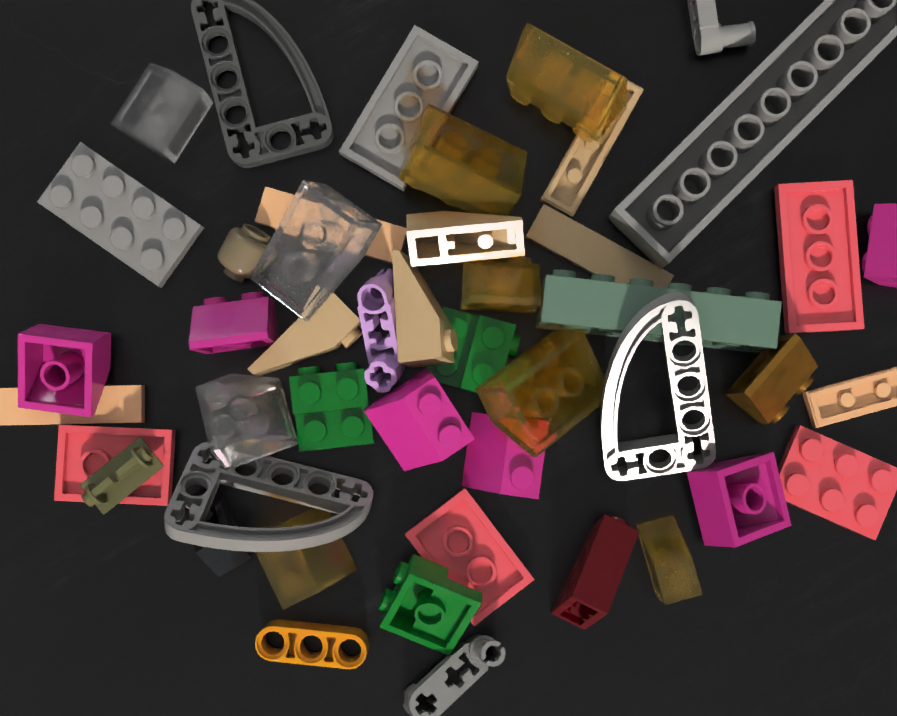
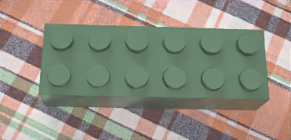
[535,270,782,353]

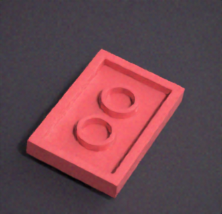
[54,425,176,506]
[778,425,897,540]
[405,488,535,626]

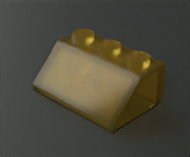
[506,23,627,145]
[398,103,528,216]
[475,329,605,457]

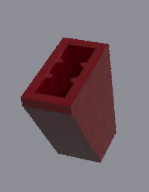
[551,514,639,630]

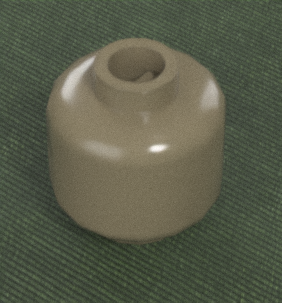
[217,224,274,282]

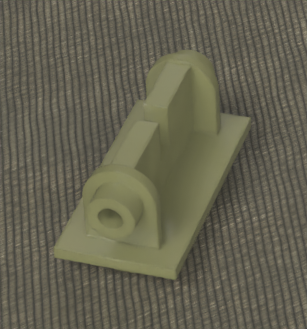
[80,436,164,515]

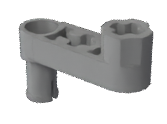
[687,0,756,56]
[403,634,506,716]

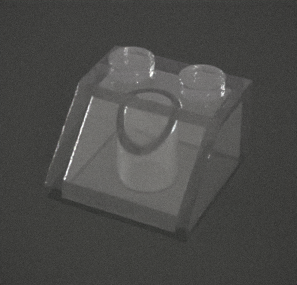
[111,63,214,164]
[195,374,298,471]

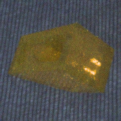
[636,515,703,605]

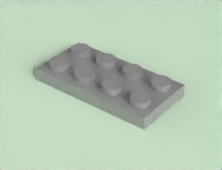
[339,25,479,192]
[37,142,204,288]

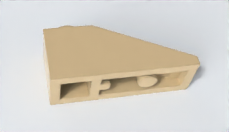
[406,211,525,267]
[392,249,458,368]
[248,288,362,376]

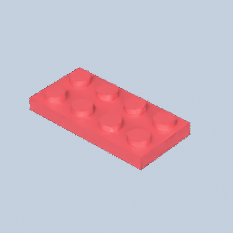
[774,180,865,334]

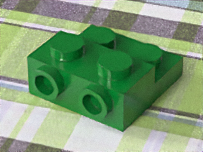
[427,306,521,399]
[289,362,375,452]
[378,554,483,656]

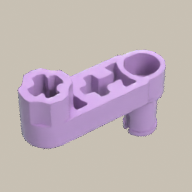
[357,269,407,393]

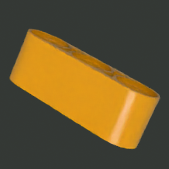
[255,619,370,669]

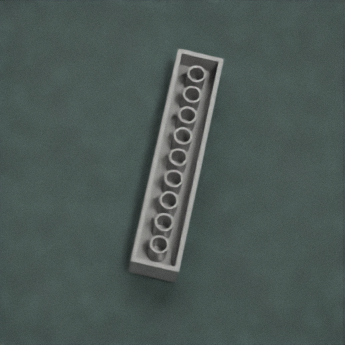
[608,0,897,269]

